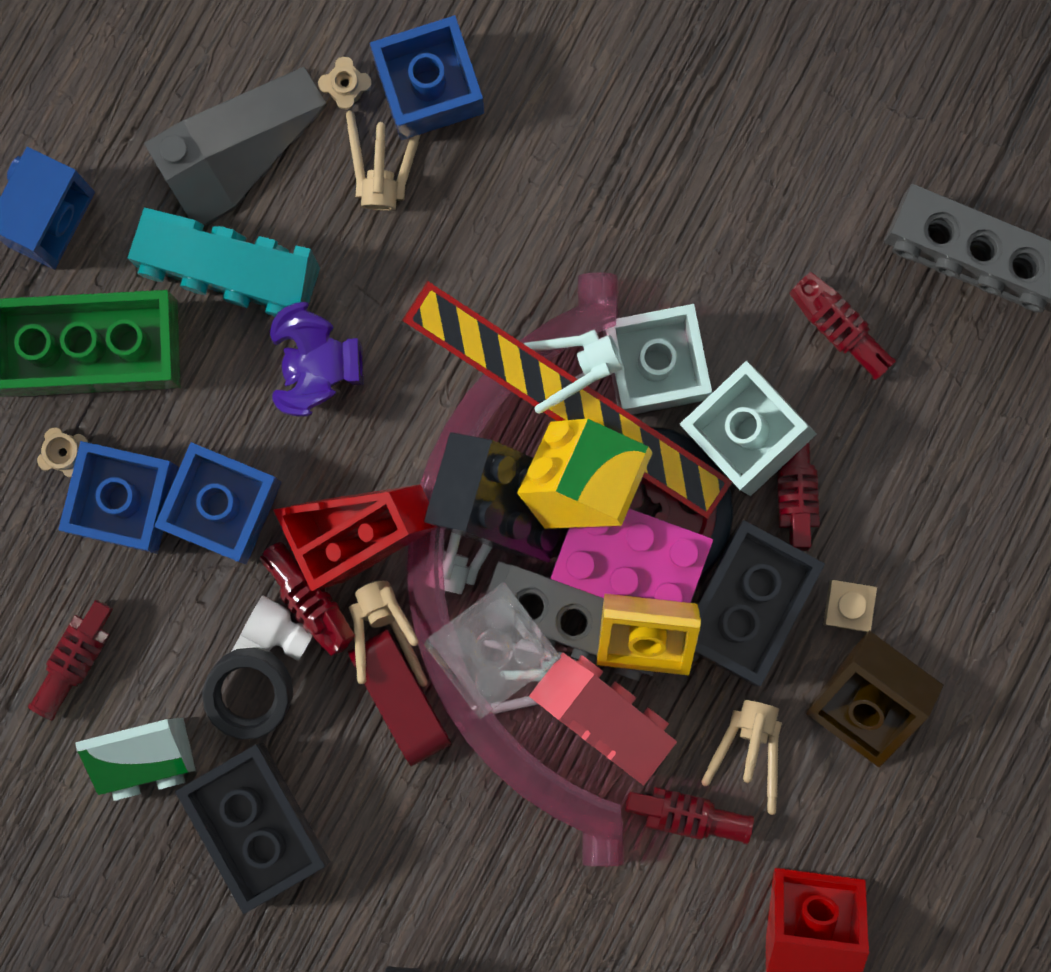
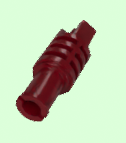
[789,272,896,380]
[777,442,820,551]
[259,542,355,656]
[28,600,113,721]
[625,787,754,845]

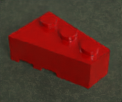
[273,484,437,592]

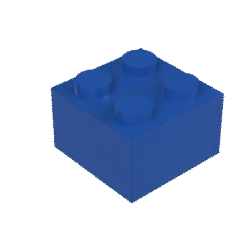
[370,15,484,140]
[0,147,95,270]
[58,441,179,554]
[154,442,282,565]

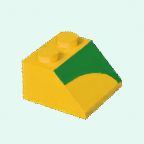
[517,419,653,529]

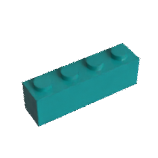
[128,207,320,317]

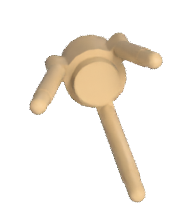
[346,110,421,211]
[349,581,428,687]
[701,700,782,815]

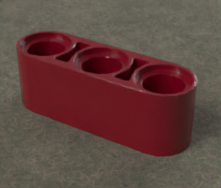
[348,629,452,767]

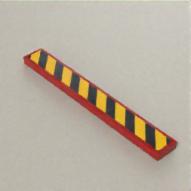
[402,281,732,519]

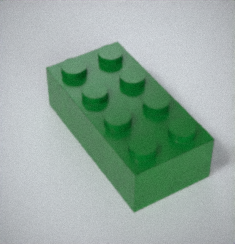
[0,290,181,397]

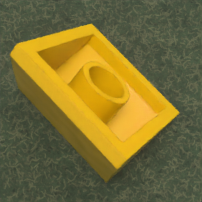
[596,593,701,675]

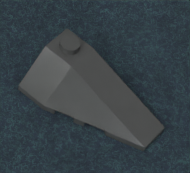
[144,67,327,227]

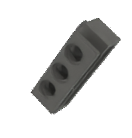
[884,184,1051,313]
[479,561,654,681]

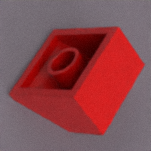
[766,868,869,972]

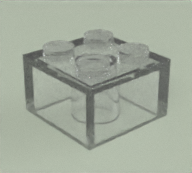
[424,582,561,720]

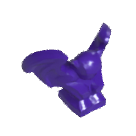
[270,302,364,417]

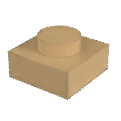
[823,580,877,632]

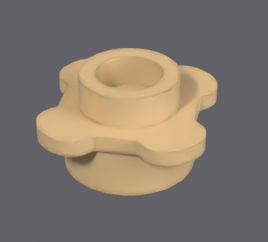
[318,57,371,110]
[37,428,88,477]

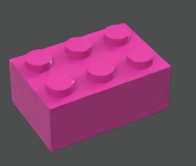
[550,509,713,603]

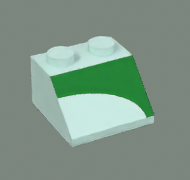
[75,718,196,801]

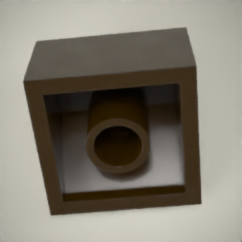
[806,630,944,768]

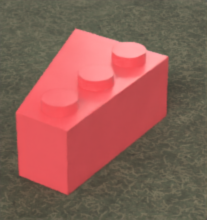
[529,652,677,786]

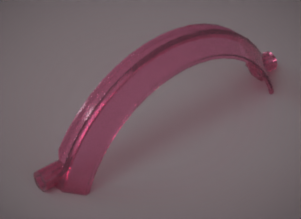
[407,273,624,866]

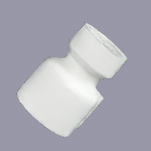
[231,595,312,661]

